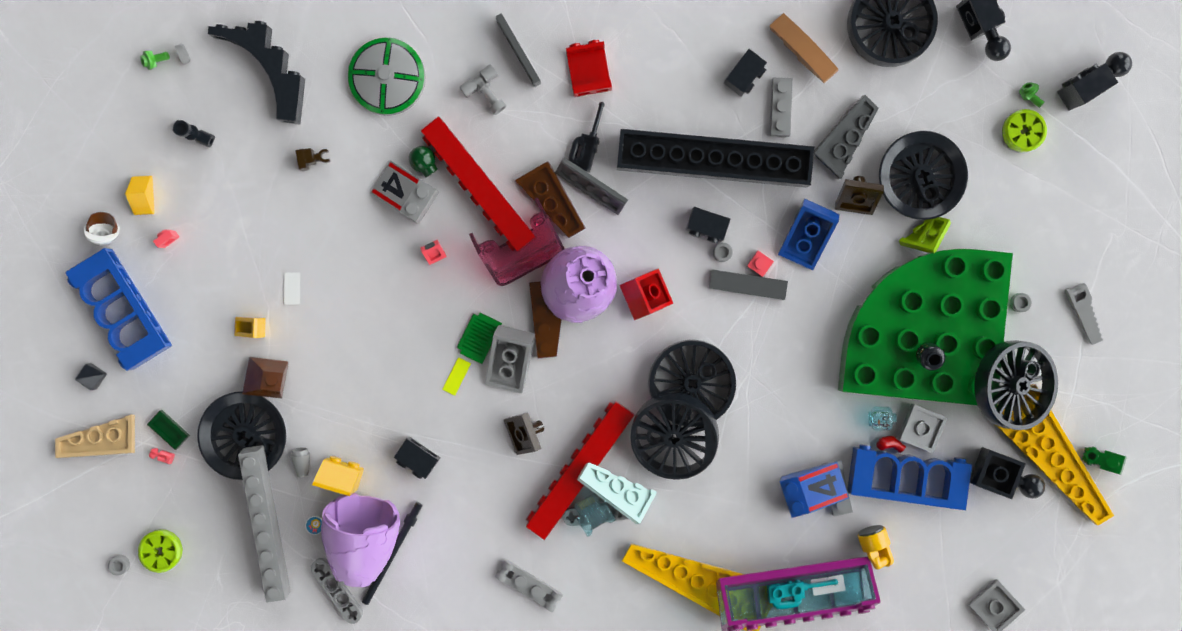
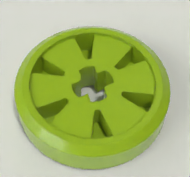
[1002,109,1047,152]
[138,529,183,573]

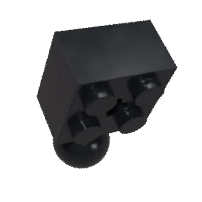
[956,0,1011,61]
[1057,52,1132,111]
[970,447,1045,499]

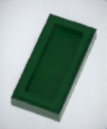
[147,410,190,450]

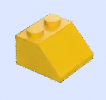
[312,456,364,496]

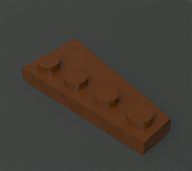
[515,161,586,238]
[529,281,562,358]

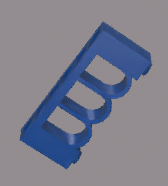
[65,248,172,371]
[847,444,972,511]

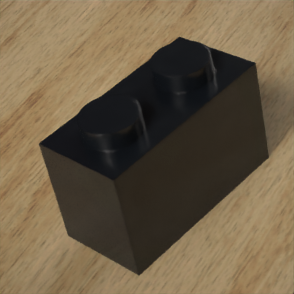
[724,49,767,97]
[685,207,731,244]
[394,436,441,479]

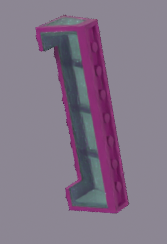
[716,556,881,631]

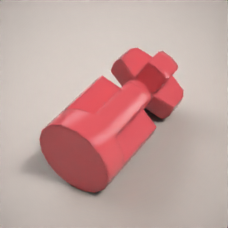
[149,448,175,464]

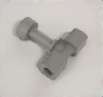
[460,64,506,115]

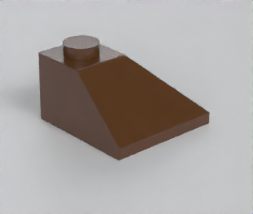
[242,357,289,399]

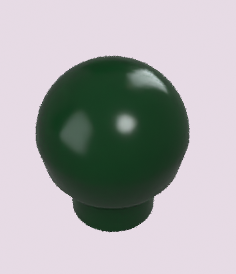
[409,146,438,178]

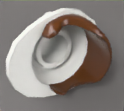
[84,212,120,246]

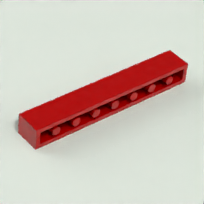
[421,116,537,252]
[525,400,634,540]

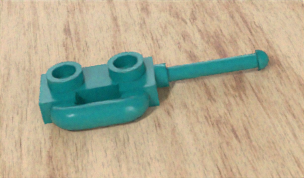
[766,579,838,610]

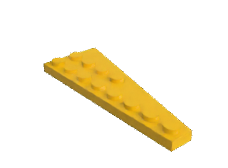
[995,384,1114,525]
[622,543,773,631]

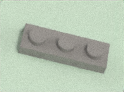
[770,77,793,137]

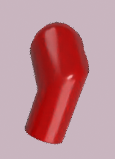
[876,436,906,453]

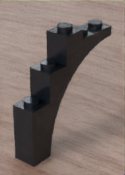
[208,21,305,124]

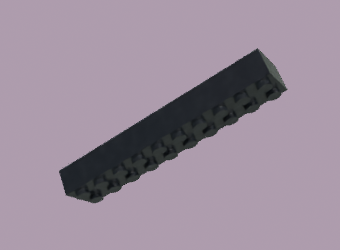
[617,129,815,188]

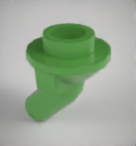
[140,51,170,70]
[1019,82,1045,108]

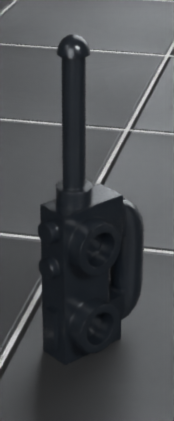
[568,102,605,173]

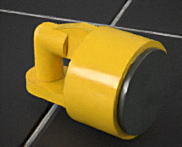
[857,525,894,570]

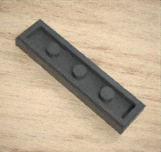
[496,13,541,87]
[555,157,628,215]
[709,269,788,300]

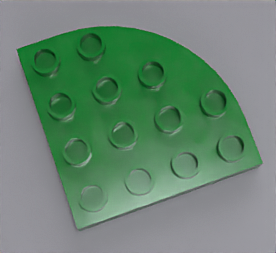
[838,249,1013,407]

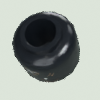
[916,343,945,371]

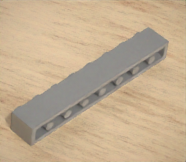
[238,445,290,603]

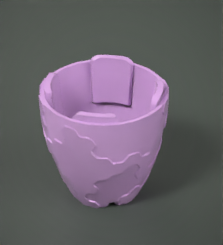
[541,246,617,323]
[321,493,400,588]

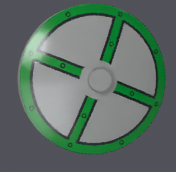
[348,38,426,116]

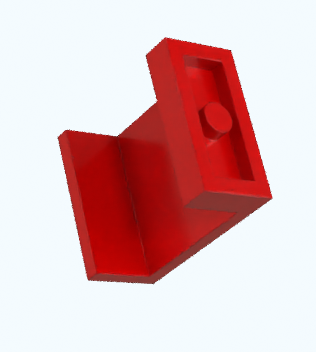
[566,40,612,97]

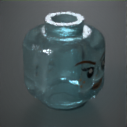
[868,406,897,431]

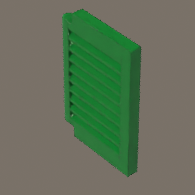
[457,312,502,364]

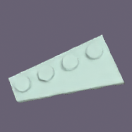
[577,463,657,524]

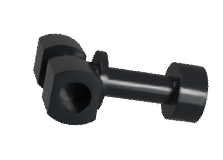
[172,120,215,148]

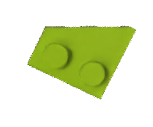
[899,217,951,254]

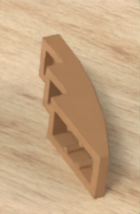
[770,13,839,83]

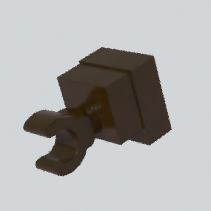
[295,148,331,171]

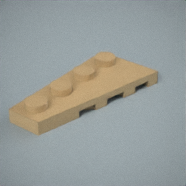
[55,414,135,458]

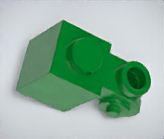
[1081,446,1127,475]

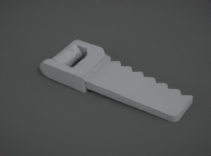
[1065,283,1103,345]

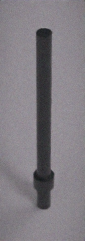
[362,502,423,605]

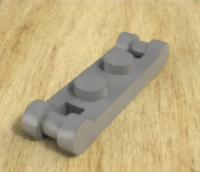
[495,560,563,612]

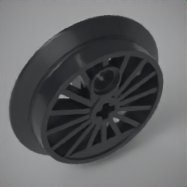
[879,131,968,220]
[197,391,286,480]

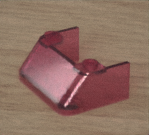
[469,197,565,286]

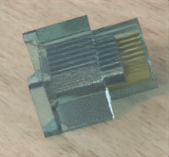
[574,493,616,537]

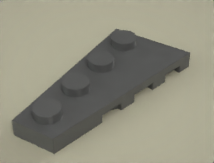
[814,95,879,179]

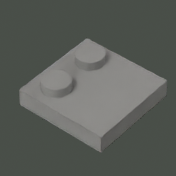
[897,403,948,453]
[968,579,1025,631]

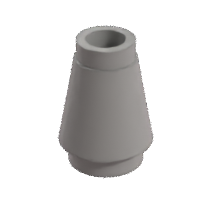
[290,447,310,477]

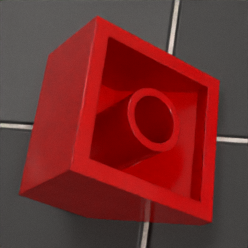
[619,268,673,320]

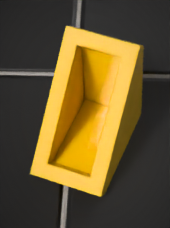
[125,176,154,215]
[234,317,266,338]

